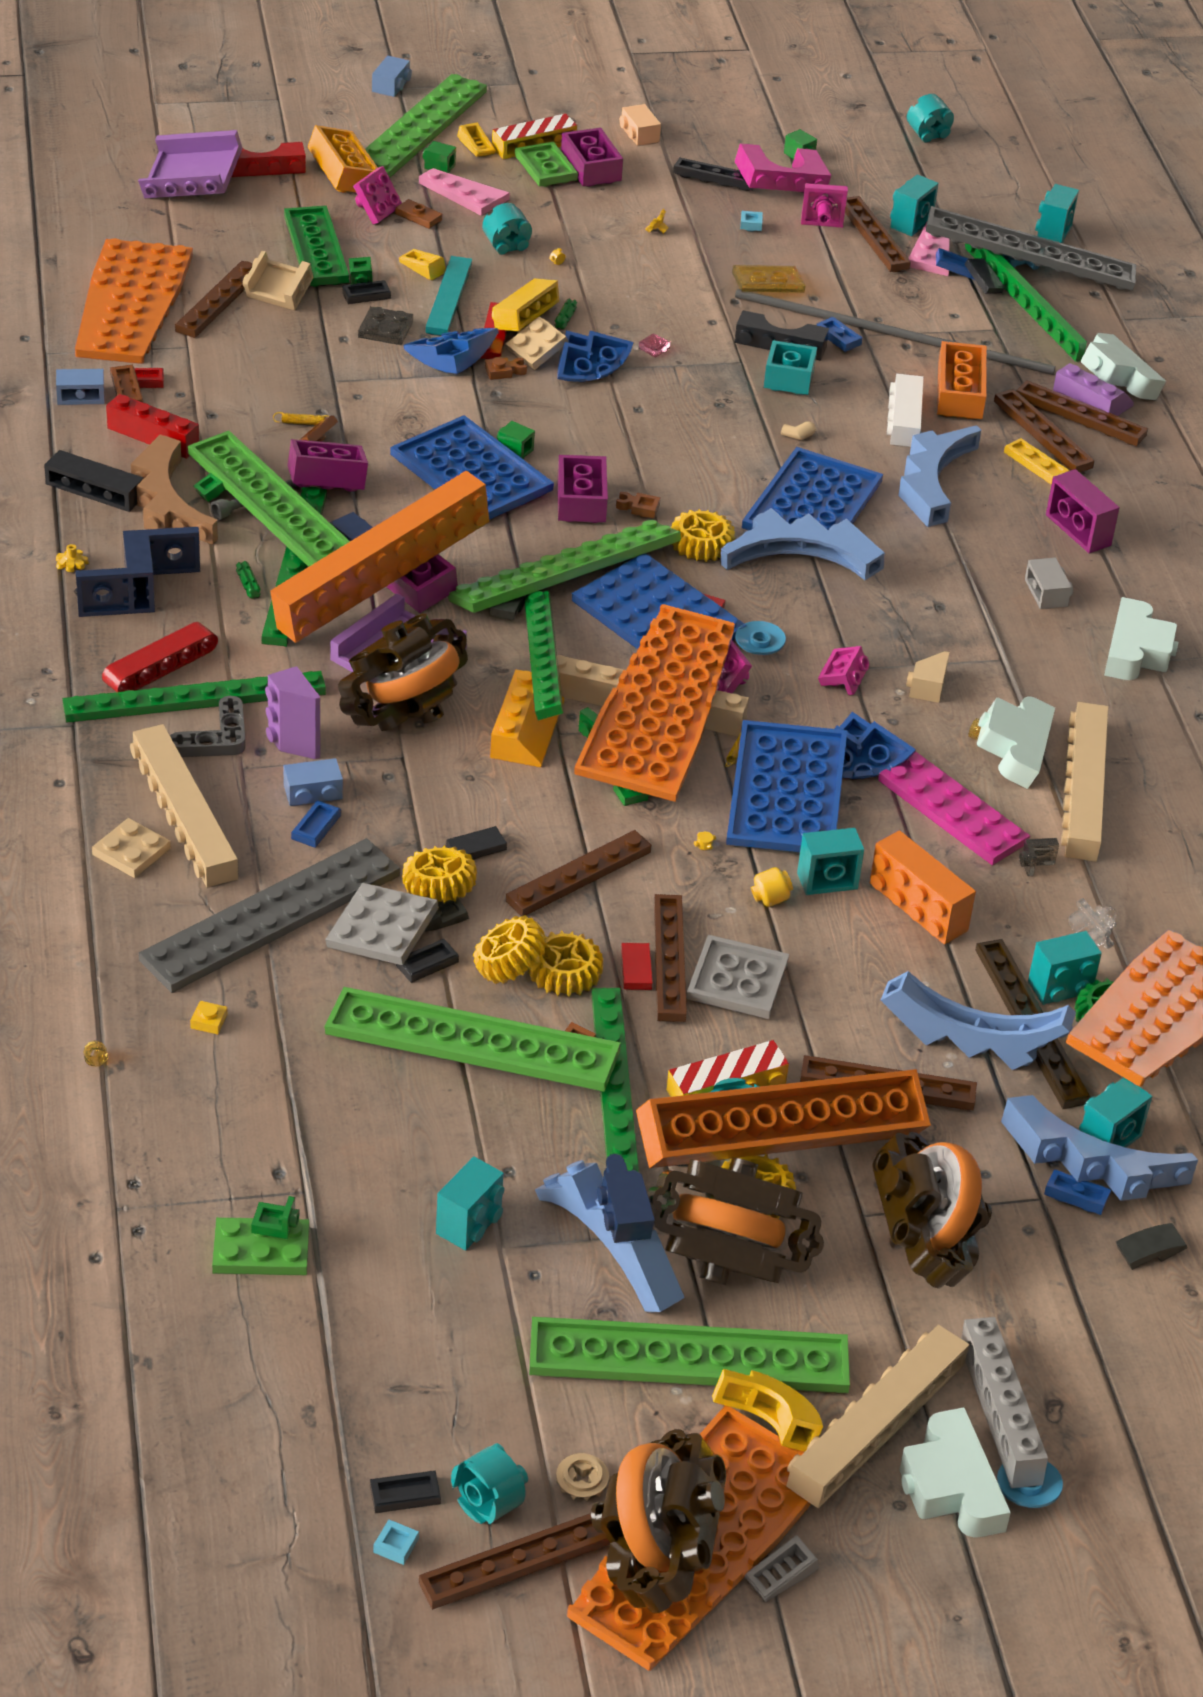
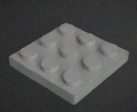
[325,883,439,965]
[686,935,789,1019]

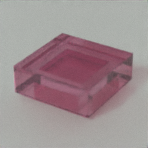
[638,333,670,358]

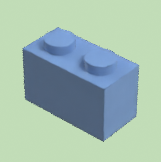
[372,55,412,97]
[56,369,105,405]
[283,758,343,806]

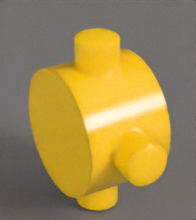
[550,248,566,265]
[694,831,716,850]

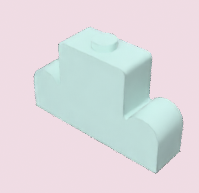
[1081,333,1166,400]
[1104,597,1179,680]
[977,696,1055,789]
[900,1407,1011,1538]

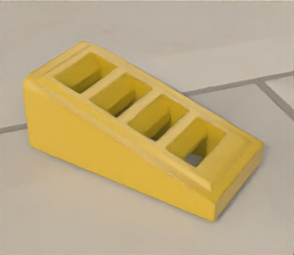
[457,122,496,157]
[399,249,446,280]

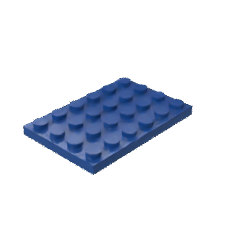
[390,415,554,520]
[742,447,883,530]
[572,553,747,649]
[726,720,847,852]

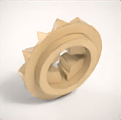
[556,1453,609,1501]

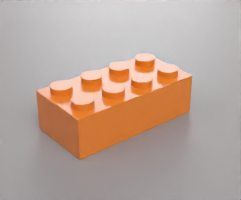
[937,341,987,419]
[869,830,976,945]

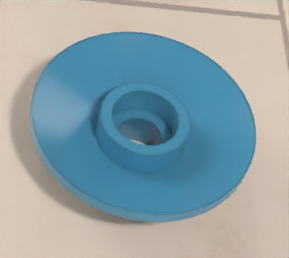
[735,621,786,655]
[997,1461,1063,1508]

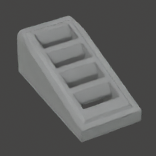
[744,1535,819,1602]

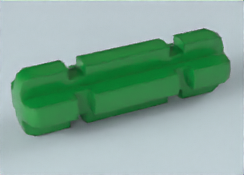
[554,298,577,330]
[236,561,261,599]

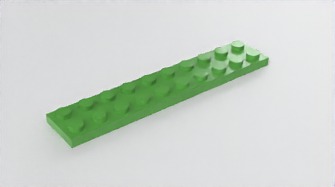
[365,74,487,178]
[188,431,350,567]
[448,520,681,613]
[325,987,621,1092]
[529,1317,850,1393]

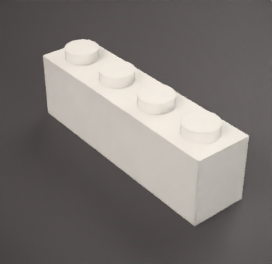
[887,374,923,447]

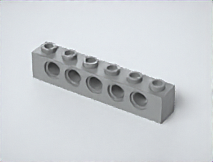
[961,1317,1048,1488]

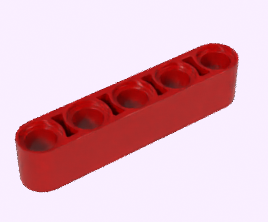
[102,622,218,692]

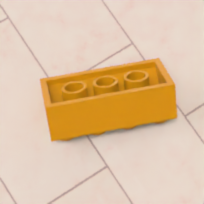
[308,125,378,193]
[490,669,565,768]

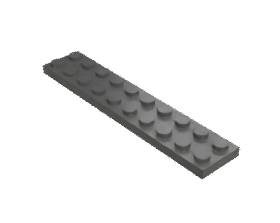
[926,206,1136,291]
[139,838,400,993]

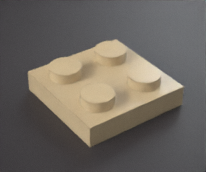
[506,316,568,370]
[92,818,171,878]

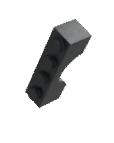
[734,310,829,361]

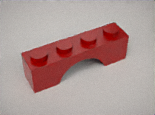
[231,142,306,177]

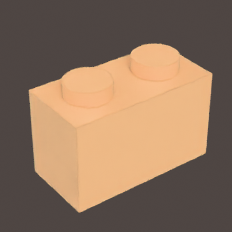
[620,104,661,146]

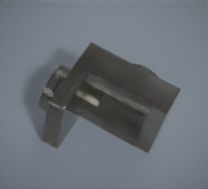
[1019,838,1059,876]

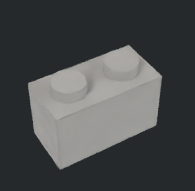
[1025,557,1073,609]

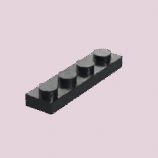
[673,157,754,191]

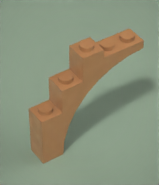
[131,434,218,544]

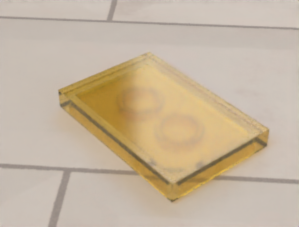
[732,265,806,293]

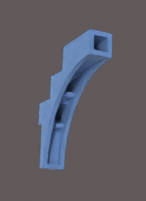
[898,425,981,527]
[721,508,885,580]
[881,971,1076,1070]
[1001,1095,1198,1201]
[535,1160,685,1312]

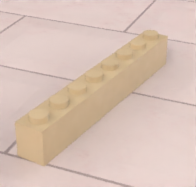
[557,655,749,736]
[1061,702,1108,862]
[130,724,238,887]
[786,1324,970,1508]

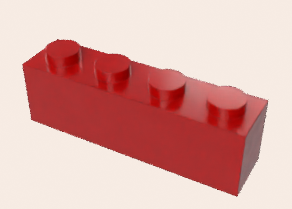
[106,394,199,459]

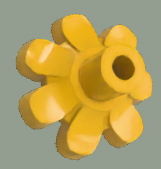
[645,208,669,234]
[56,544,89,572]

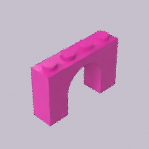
[735,143,832,192]

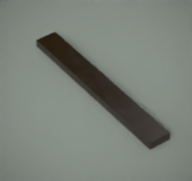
[975,939,1091,1109]

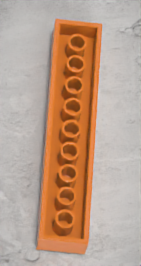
[270,471,490,643]
[636,1069,931,1169]

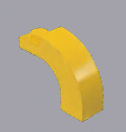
[712,1369,823,1452]

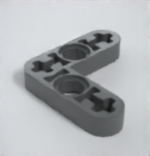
[170,696,245,757]

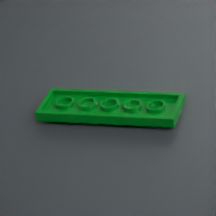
[284,205,349,287]

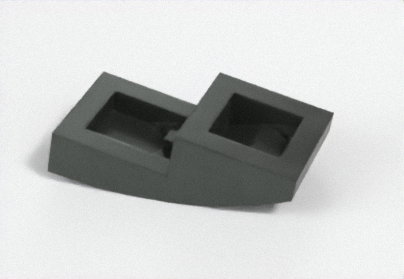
[490,595,527,620]
[425,896,469,931]
[1116,1223,1187,1270]

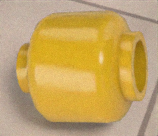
[751,867,794,907]

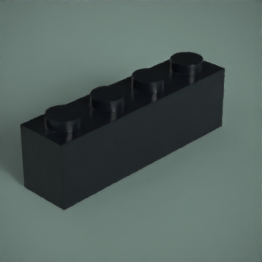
[44,450,143,512]

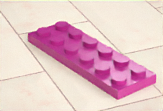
[878,752,1030,865]

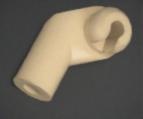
[781,421,816,440]

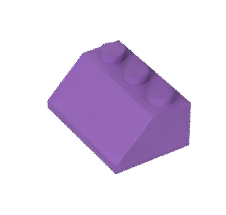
[1053,363,1134,416]
[265,666,320,759]

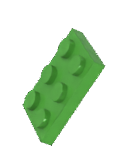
[515,142,578,187]
[212,1217,309,1275]

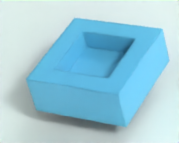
[740,211,763,232]
[373,1519,419,1565]

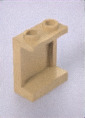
[243,251,313,311]

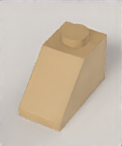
[906,651,950,703]

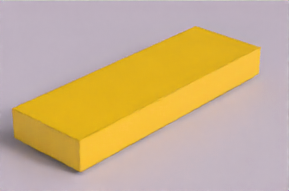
[1004,438,1069,484]

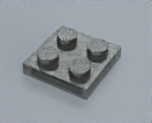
[358,306,414,346]

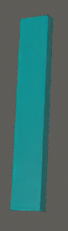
[425,256,472,336]

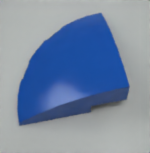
[403,328,498,374]
[557,330,633,382]
[834,712,916,779]

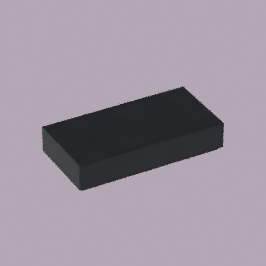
[964,258,1005,294]
[342,280,391,304]
[446,826,507,859]
[396,939,459,983]
[370,1470,441,1513]

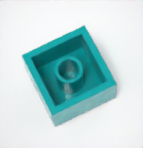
[890,174,939,237]
[1035,184,1079,243]
[764,340,817,395]
[797,828,864,895]
[1028,931,1102,1005]
[1079,1077,1152,1148]
[436,1156,505,1251]

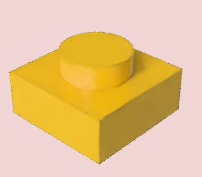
[190,1001,228,1035]

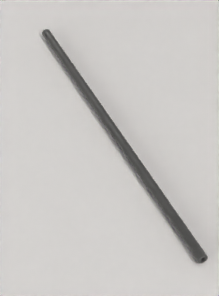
[735,289,1056,375]

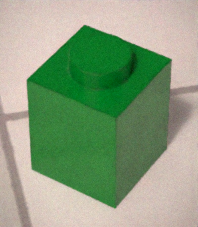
[784,129,817,159]
[422,141,456,173]
[497,421,535,459]

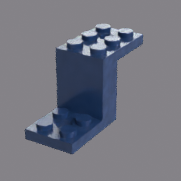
[75,527,200,617]

